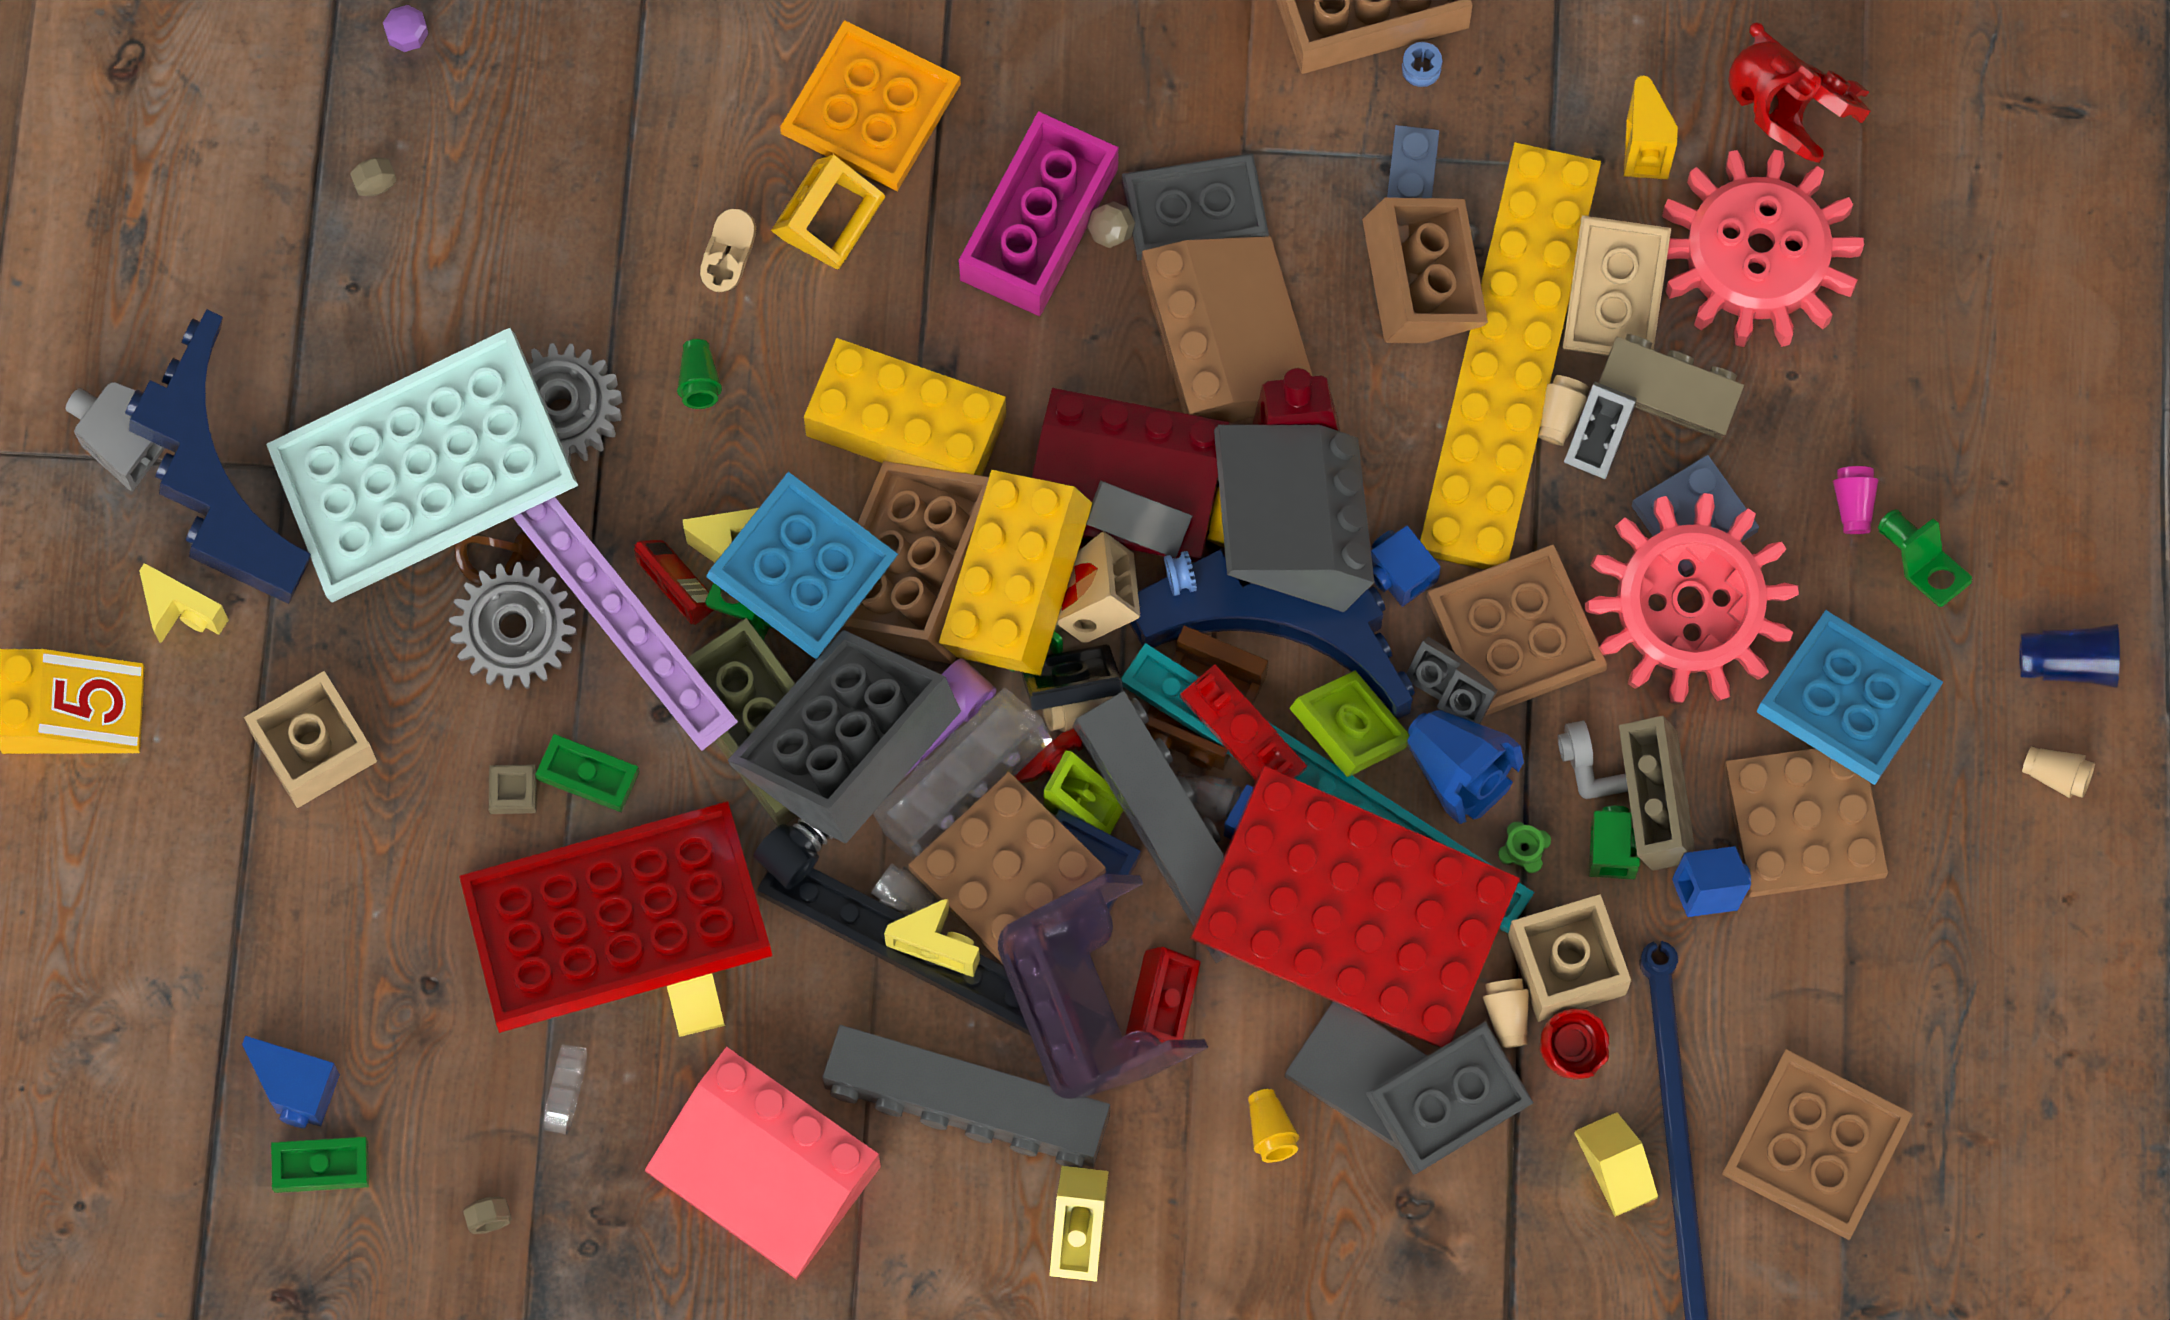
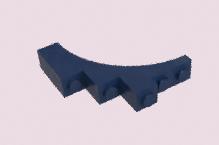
[125,309,311,604]
[1129,550,1415,720]

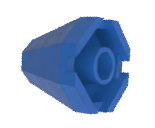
[1407,710,1524,824]

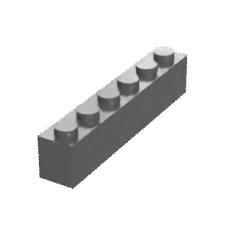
[1073,691,1228,964]
[823,1025,1110,1168]

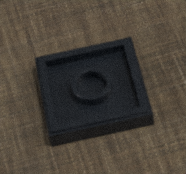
[1021,644,1123,711]

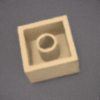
[244,671,377,808]
[1508,894,1631,1022]

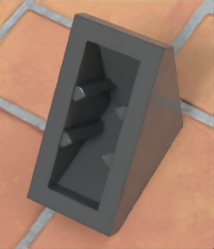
[1564,382,1637,479]

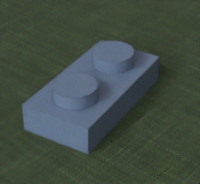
[1387,125,1439,198]

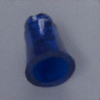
[2019,624,2120,688]

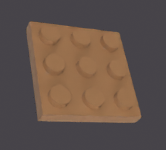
[1427,544,1607,716]
[1724,748,1888,898]
[908,772,1106,967]
[1722,1049,1913,1240]

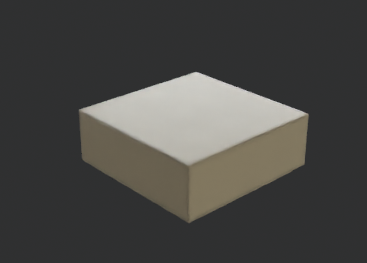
[489,765,537,814]

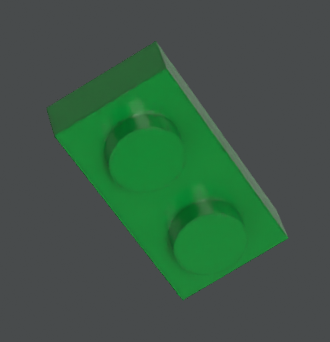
[535,734,640,813]
[271,1137,369,1193]

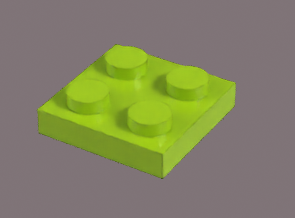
[1289,670,1410,777]

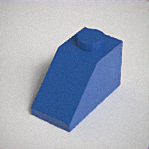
[242,1036,340,1128]

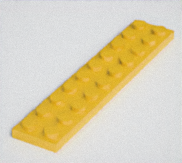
[1420,142,1601,570]

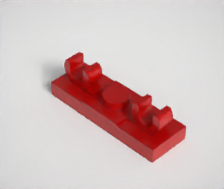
[1180,664,1307,781]

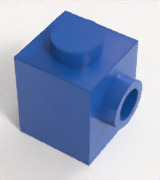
[1371,526,1441,607]
[1672,846,1751,917]

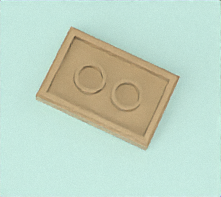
[1562,215,1671,356]

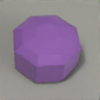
[383,5,429,52]

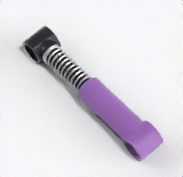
[753,658,997,889]

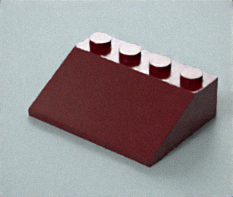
[1032,388,1230,562]

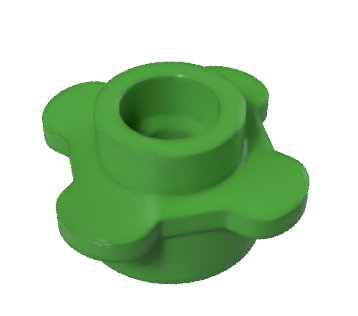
[1498,821,1551,873]

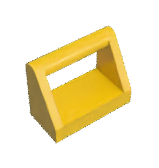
[1624,75,1678,179]
[771,154,885,269]

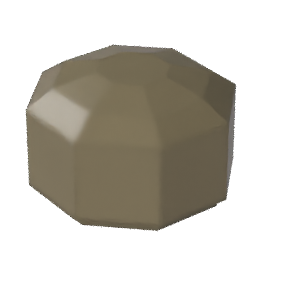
[350,158,397,196]
[1087,201,1135,248]
[463,1197,512,1234]

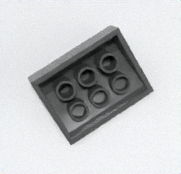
[1214,425,1374,612]
[728,630,961,844]

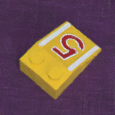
[0,649,145,754]

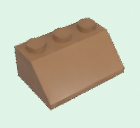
[1362,197,1488,343]

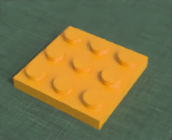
[780,20,961,192]

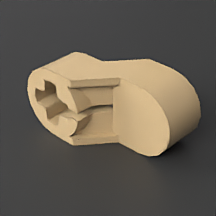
[700,209,757,292]

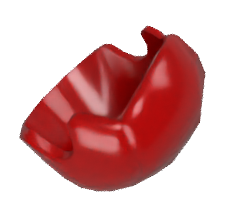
[1539,1009,1609,1080]

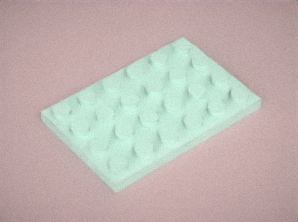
[266,328,578,603]

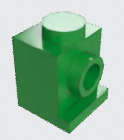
[1589,805,1640,880]

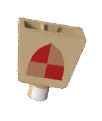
[1054,531,1141,642]

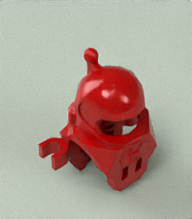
[1728,22,1871,163]

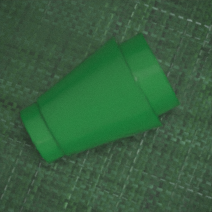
[677,339,722,409]

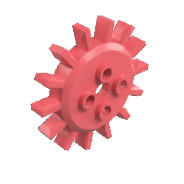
[1662,149,1864,347]
[1585,493,1799,704]

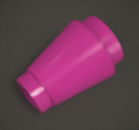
[1833,466,1879,534]

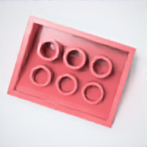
[645,1046,881,1280]

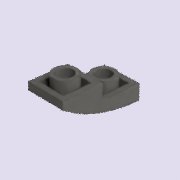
[1086,480,1192,558]
[1406,637,1498,724]

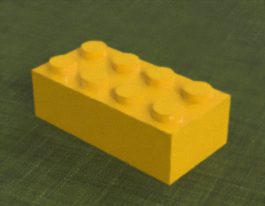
[804,338,1006,476]
[939,470,1092,676]

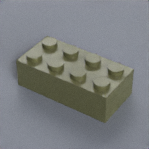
[687,618,797,827]

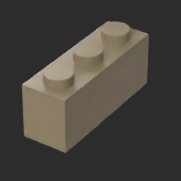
[1598,334,1744,440]
[1619,716,1695,871]

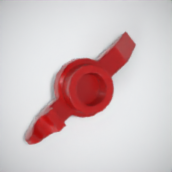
[1013,728,1083,783]

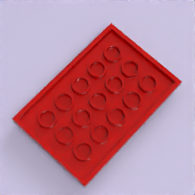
[1189,766,1520,1048]
[459,801,773,1033]

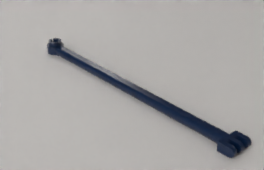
[1639,941,1709,1320]

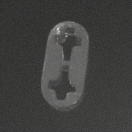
[543,1044,587,1135]

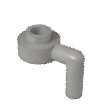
[1558,720,1628,799]

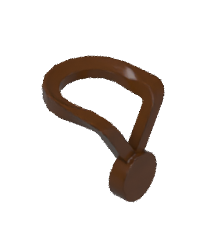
[454,531,540,586]

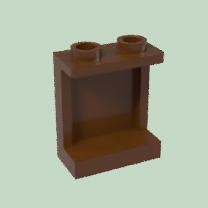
[1144,625,1268,771]

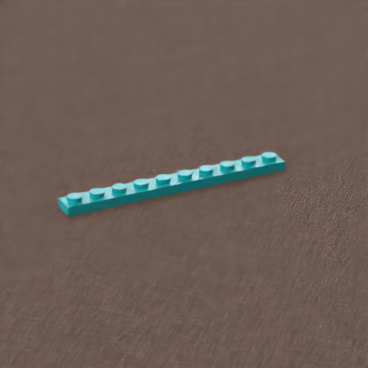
[1121,643,1535,934]

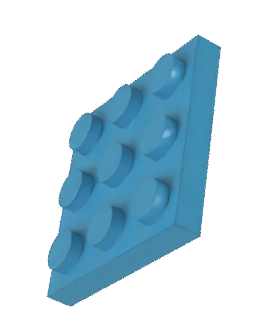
[706,472,898,660]
[1756,610,1943,785]

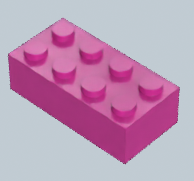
[959,111,1119,317]

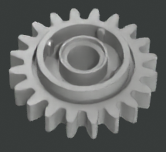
[528,343,623,464]
[449,562,577,690]

